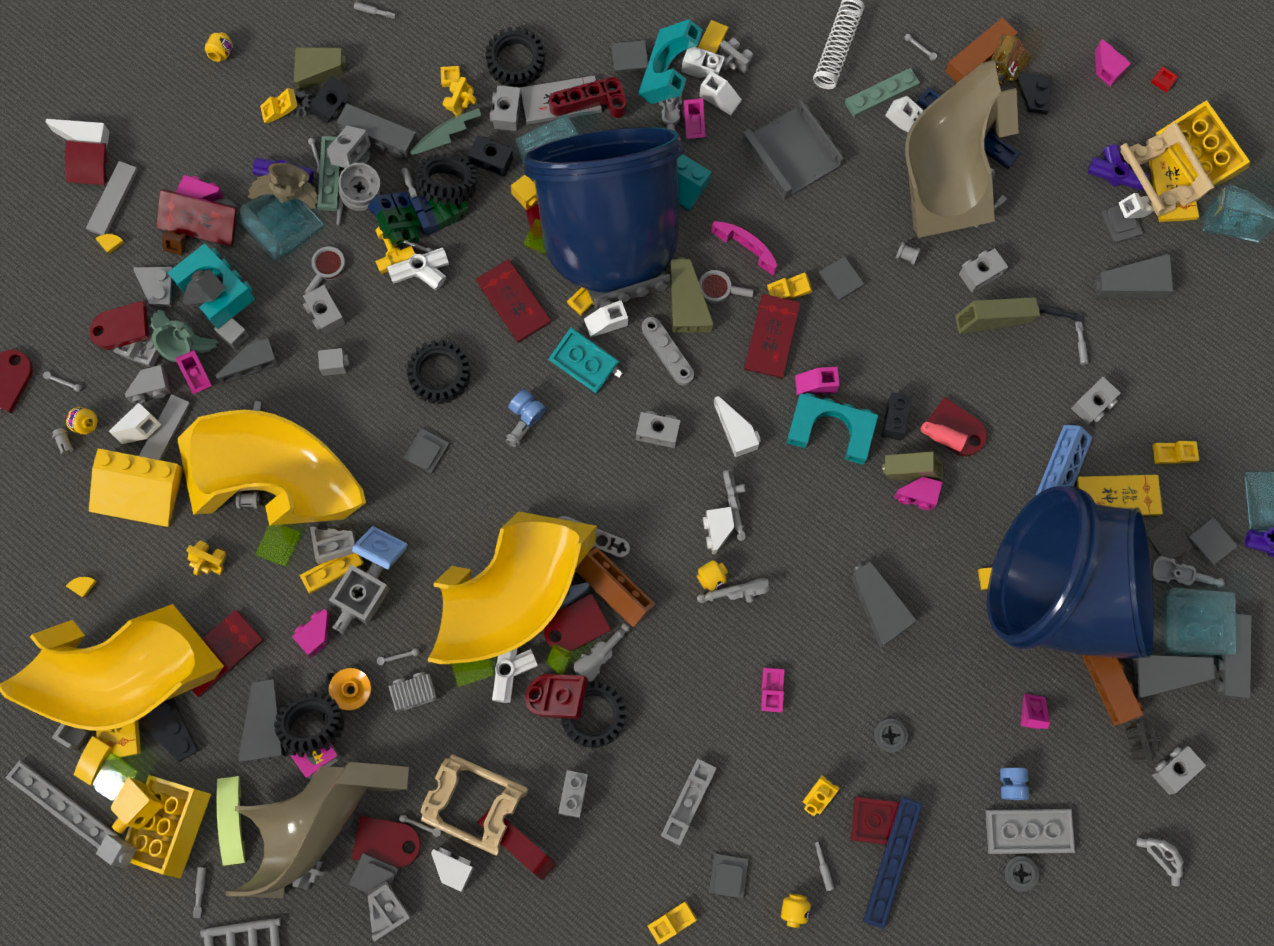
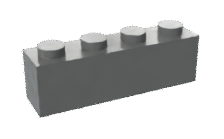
[336,103,418,160]
[1215,613,1251,701]

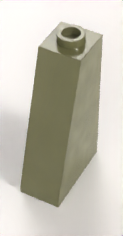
[670,257,713,333]
[955,297,1040,334]

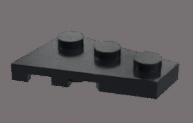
[138,698,199,762]

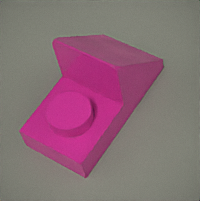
[683,98,706,139]
[175,350,212,394]
[1021,694,1050,729]

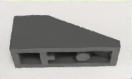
[183,270,226,305]
[216,338,279,385]

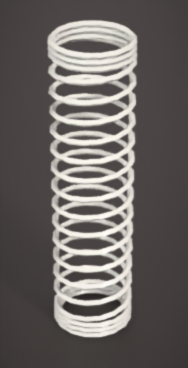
[813,0,865,89]

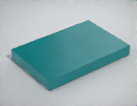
[548,327,619,394]

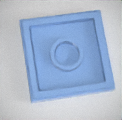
[352,526,408,569]

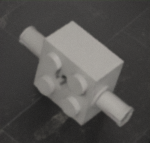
[329,562,390,634]

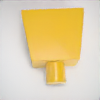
[111,777,164,834]

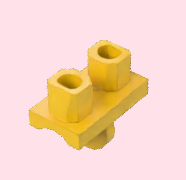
[443,77,477,116]
[186,540,226,576]
[802,775,840,816]

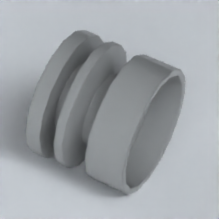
[339,163,380,211]

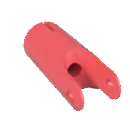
[921,422,968,452]

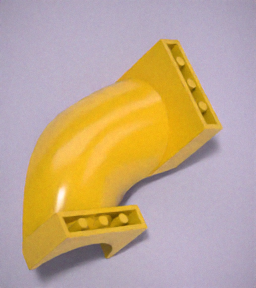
[177,410,366,526]
[428,511,597,664]
[0,604,224,730]

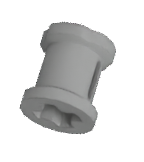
[896,242,920,265]
[236,491,260,509]

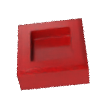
[1151,66,1178,93]

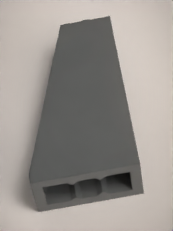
[1093,255,1173,298]
[851,562,917,648]
[1132,655,1217,699]
[238,677,286,764]

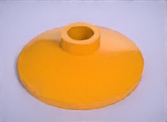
[329,668,371,710]

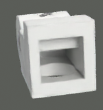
[1119,193,1154,218]

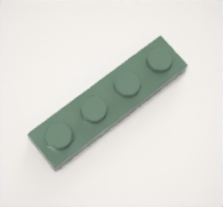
[844,68,920,118]
[317,136,340,211]

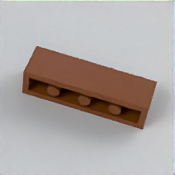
[945,18,1018,83]
[575,547,656,627]
[1082,655,1143,726]

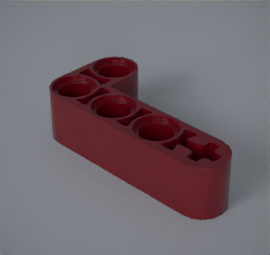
[549,77,627,118]
[477,807,556,881]

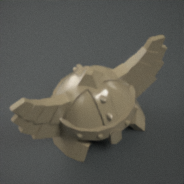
[248,163,318,209]

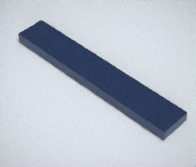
[917,87,1020,169]
[863,796,923,929]

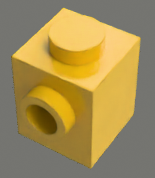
[511,175,538,210]

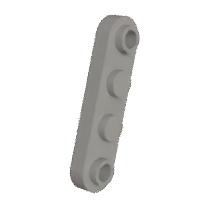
[641,317,694,386]

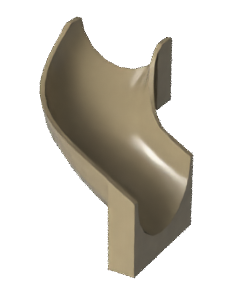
[905,60,1019,238]
[226,762,409,898]

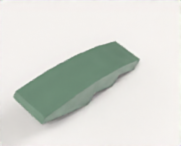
[410,108,481,154]

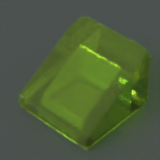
[547,644,573,675]

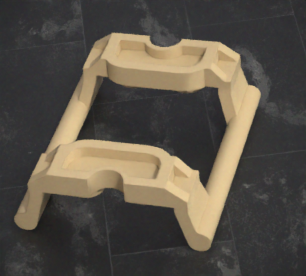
[1120,122,1215,217]
[421,754,528,856]

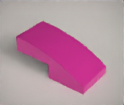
[761,667,784,712]

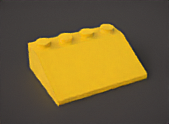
[1155,100,1250,187]
[89,448,184,527]
[125,775,211,879]

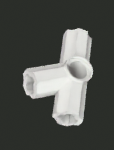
[387,248,449,290]
[492,648,538,703]

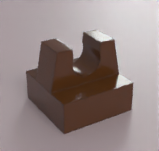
[162,230,187,255]

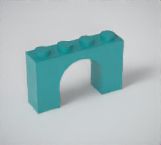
[638,19,703,104]
[167,243,255,329]
[786,393,878,465]

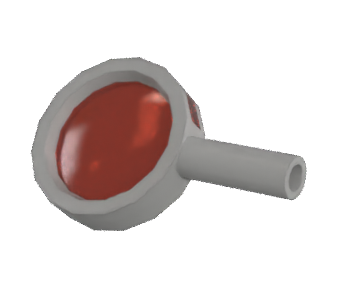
[304,246,346,294]
[699,270,753,304]

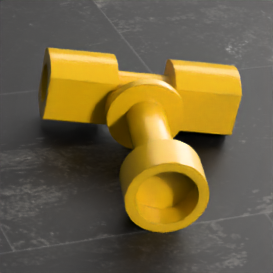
[375,227,415,274]

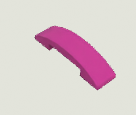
[711,221,777,276]

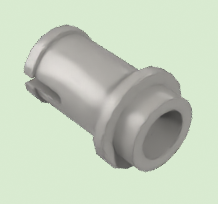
[506,421,530,447]
[52,428,74,455]

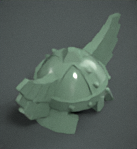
[151,310,219,362]

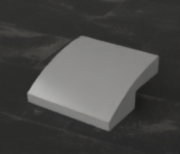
[113,323,160,367]

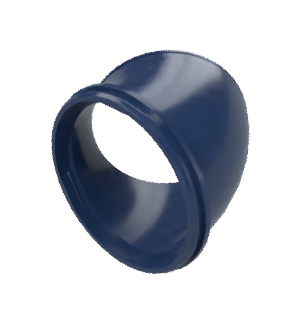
[523,127,684,293]
[987,486,1154,658]

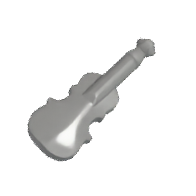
[659,94,682,131]
[723,469,746,541]
[1151,556,1225,588]
[697,578,770,603]
[574,623,630,681]

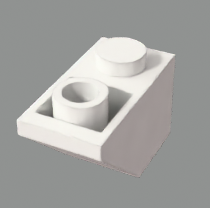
[681,47,725,78]
[699,71,742,115]
[584,300,628,338]
[109,403,161,444]
[703,507,734,554]
[431,847,474,892]

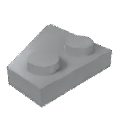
[133,267,173,307]
[310,527,356,564]
[368,881,410,942]

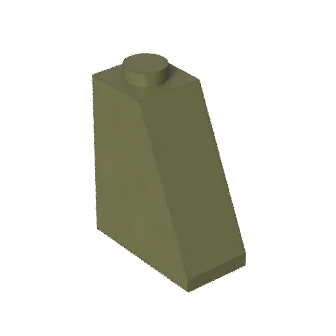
[294,48,347,90]
[882,452,943,482]

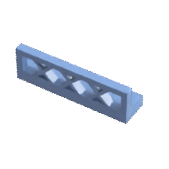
[1036,425,1093,495]

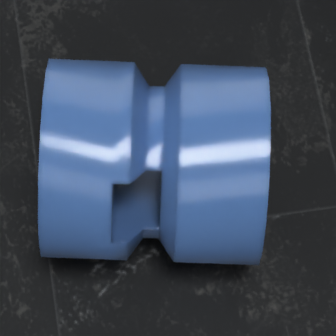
[508,389,546,427]
[1000,768,1029,800]

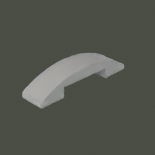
[661,758,716,846]

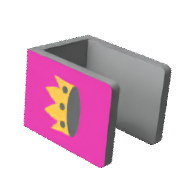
[291,743,342,779]

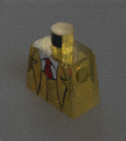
[991,34,1031,85]

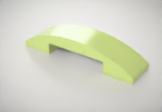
[217,776,246,866]

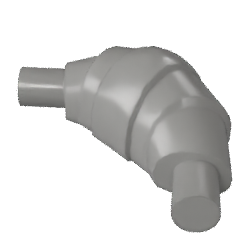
[1137,838,1184,886]

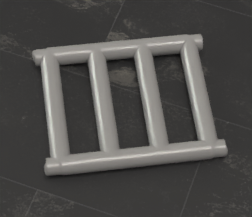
[200,918,281,946]

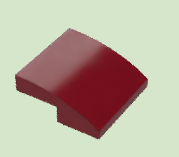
[65,140,108,185]

